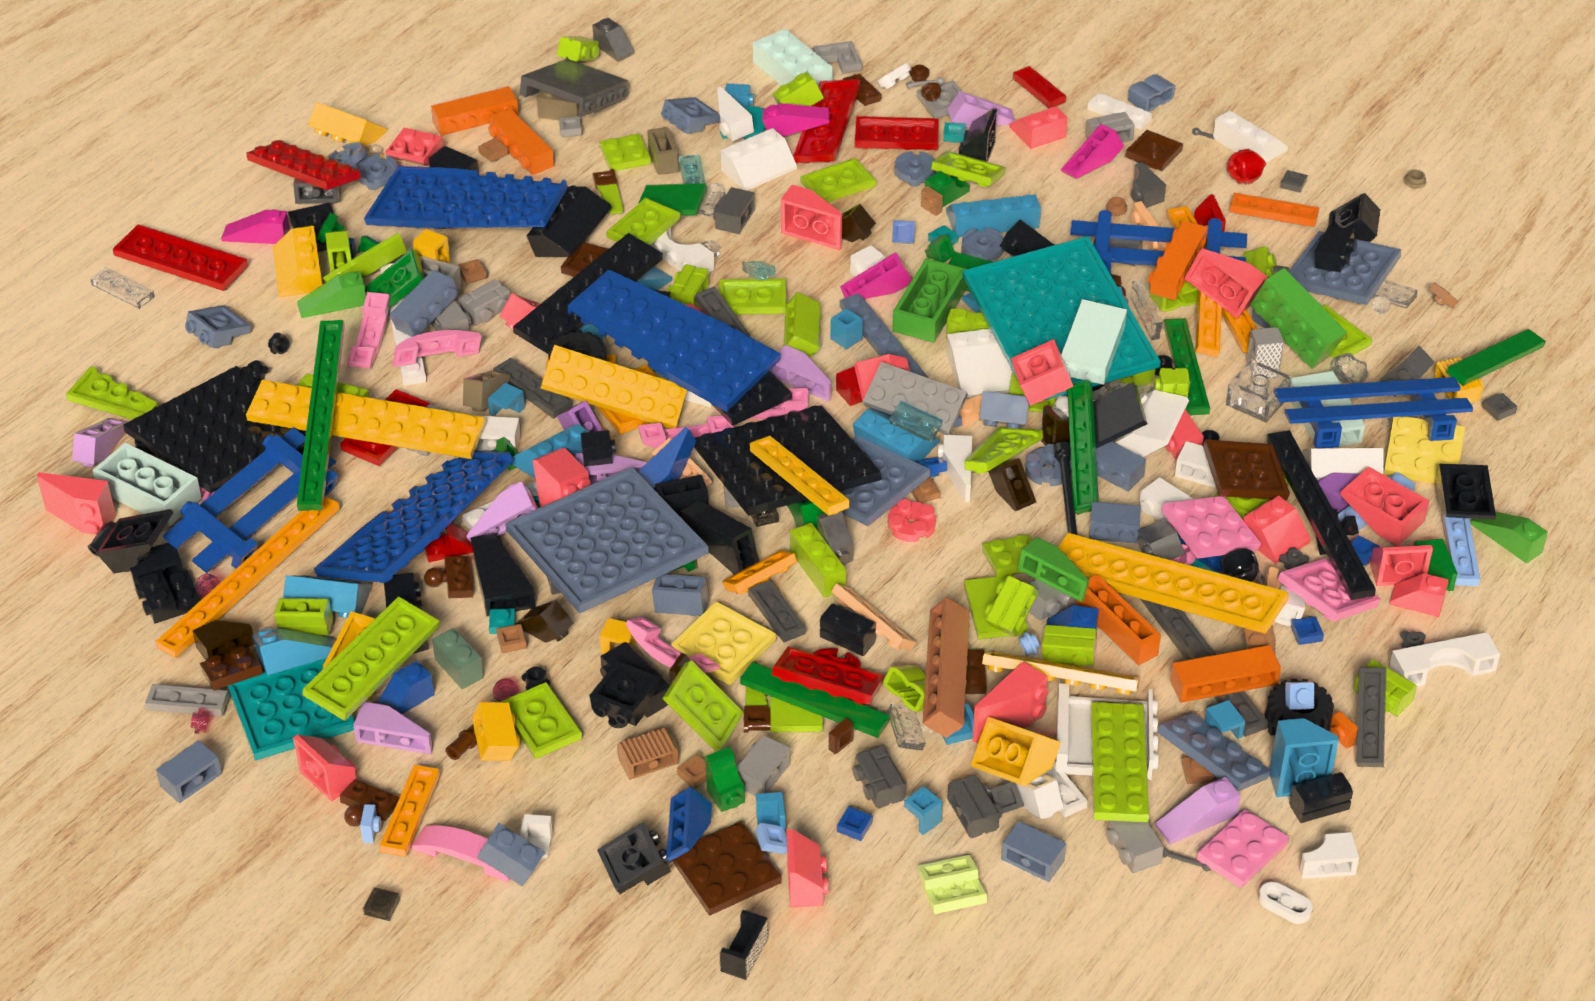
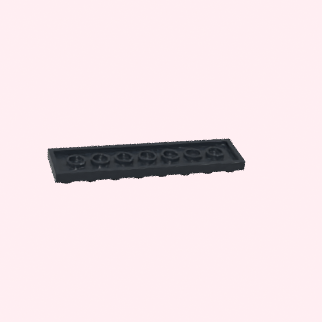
[513,233,663,354]

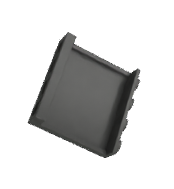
[519,59,628,117]

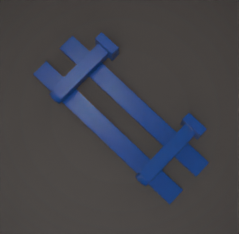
[1070,210,1247,274]
[1274,377,1473,449]
[162,427,338,573]

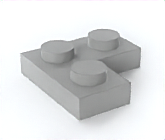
[813,41,862,73]

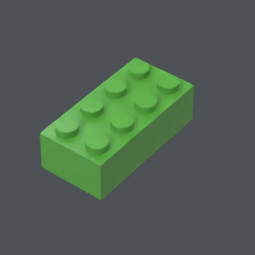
[892,258,967,343]
[1250,268,1347,369]

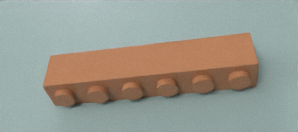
[922,597,970,738]

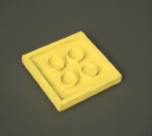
[1384,416,1465,484]
[671,602,776,686]

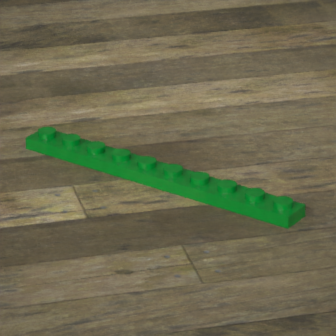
[297,320,345,511]

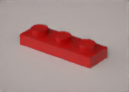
[1013,66,1066,108]

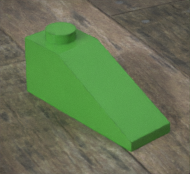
[297,271,366,318]
[1470,512,1548,564]
[1018,537,1089,602]

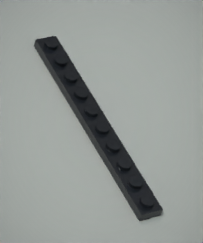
[1267,430,1376,600]

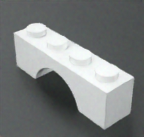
[650,227,714,273]
[1389,632,1500,687]

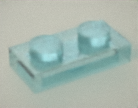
[678,155,705,184]
[742,261,775,280]
[889,401,943,443]

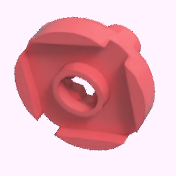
[888,499,936,542]

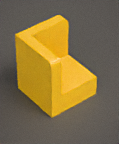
[600,618,637,654]

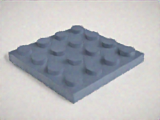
[1289,231,1401,305]
[839,435,930,526]

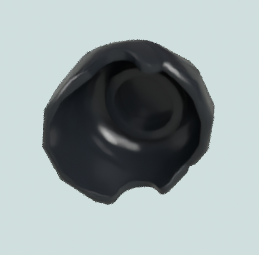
[1221,548,1259,582]

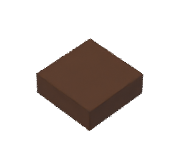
[829,718,853,754]

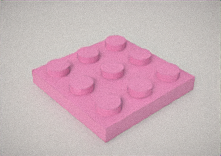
[1161,496,1261,559]
[1278,558,1381,622]

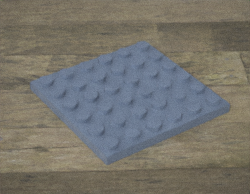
[505,467,709,614]

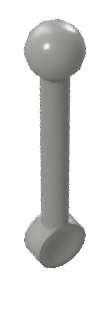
[906,77,944,88]

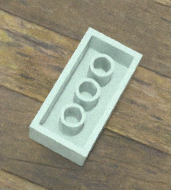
[753,29,832,86]
[92,443,202,527]

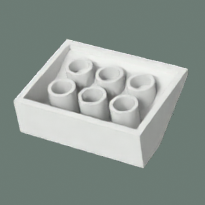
[946,329,1013,399]

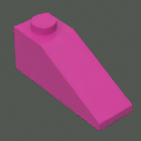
[762,103,830,137]
[1061,124,1124,179]
[221,210,290,244]
[840,252,913,299]

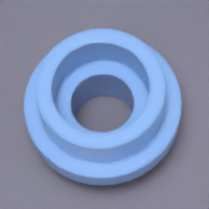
[1018,631,1040,656]

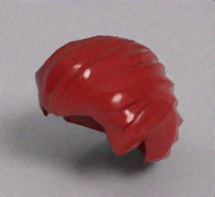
[1226,149,1266,185]

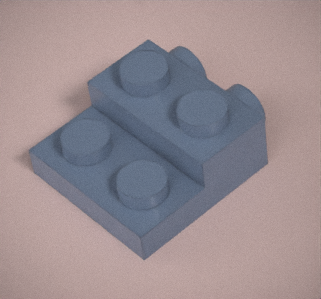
[661,97,720,134]
[185,305,251,348]

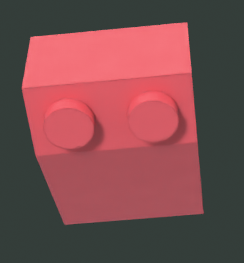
[781,185,842,250]
[1184,248,1268,319]
[1340,466,1430,546]
[37,472,116,534]
[973,662,1048,743]

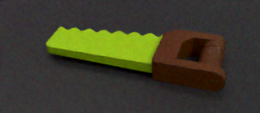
[592,169,623,215]
[744,687,771,733]

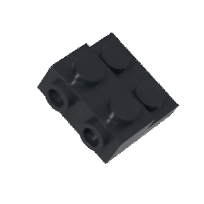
[134,569,201,624]
[589,661,662,726]
[597,822,672,894]

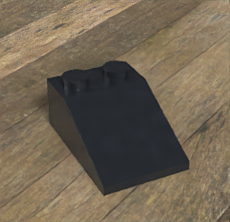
[1435,463,1496,519]
[96,509,174,574]

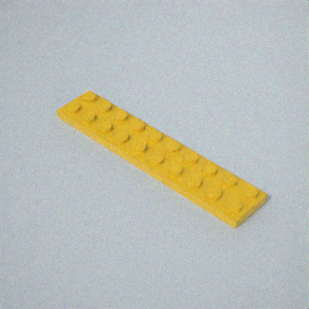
[246,380,486,459]
[1058,533,1289,634]

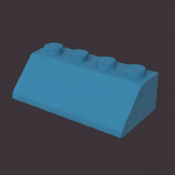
[946,194,1041,237]

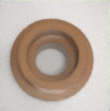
[1106,197,1127,216]

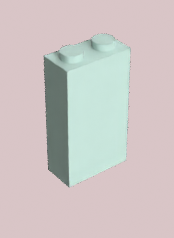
[1061,299,1127,385]
[1288,371,1365,449]

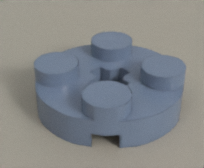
[327,142,368,169]
[894,151,936,187]
[356,155,398,190]
[961,228,1004,261]
[1025,444,1072,486]

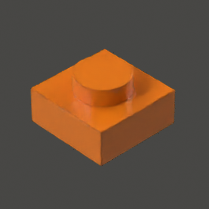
[1329,711,1358,749]

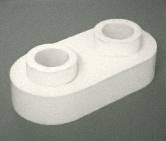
[877,62,911,89]
[1259,882,1312,924]

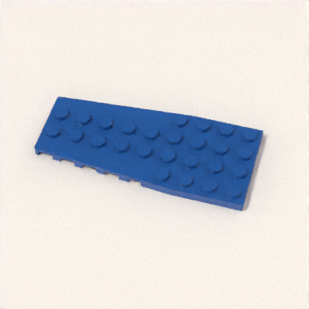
[364,166,568,229]
[568,270,781,412]
[314,451,513,583]

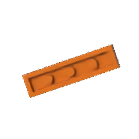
[1230,193,1319,227]

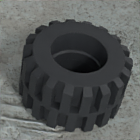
[548,331,607,361]
[1265,678,1334,736]

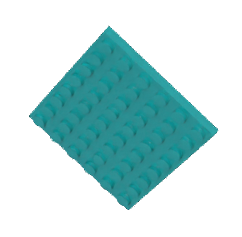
[963,236,1160,403]

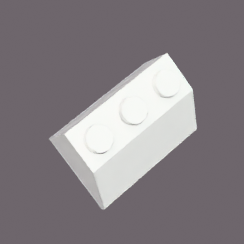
[1213,110,1288,163]
[721,128,797,191]
[1116,390,1189,457]
[1303,448,1384,481]

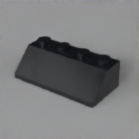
[526,185,612,257]

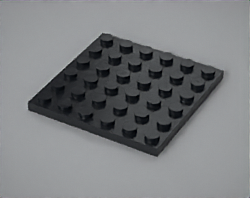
[123,366,306,493]
[694,405,881,516]

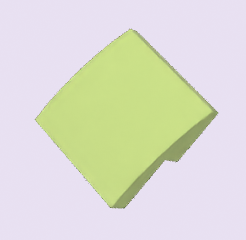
[918,855,987,914]

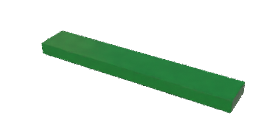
[1163,318,1210,415]
[1446,329,1546,386]
[1067,380,1099,515]
[740,662,890,738]

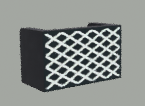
[720,910,768,980]

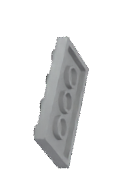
[863,362,968,435]

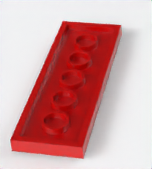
[793,79,861,163]
[246,140,360,190]
[112,224,248,291]

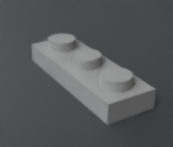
[145,684,229,717]

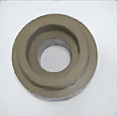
[1405,170,1426,189]

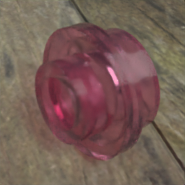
[195,573,220,597]
[493,678,519,702]
[190,708,209,734]

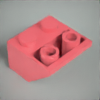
[385,128,443,167]

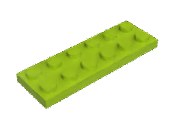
[303,596,440,721]
[1091,702,1149,822]

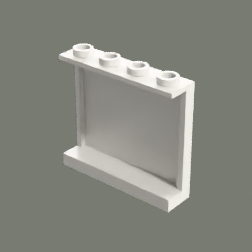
[1056,683,1158,780]

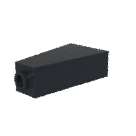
[680,500,759,575]
[471,533,536,617]

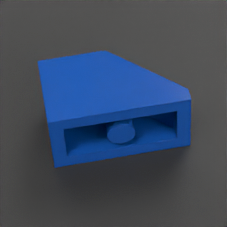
[1046,605,1099,629]
[377,660,434,714]

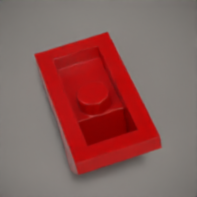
[1194,194,1226,232]
[425,523,472,563]

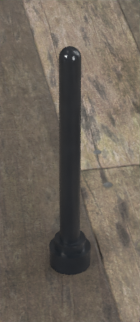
[1053,442,1078,535]

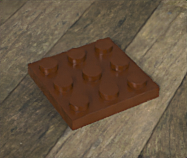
[1203,440,1290,500]
[672,821,781,916]

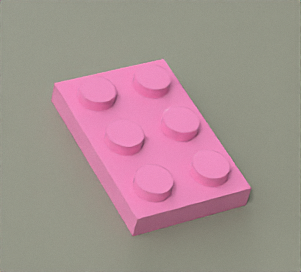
[1197,809,1289,888]

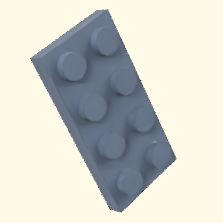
[1157,712,1271,791]

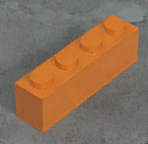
[431,86,519,136]
[488,109,554,175]
[1148,220,1208,301]
[1076,574,1161,666]
[1170,645,1281,703]

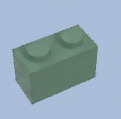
[432,628,484,689]

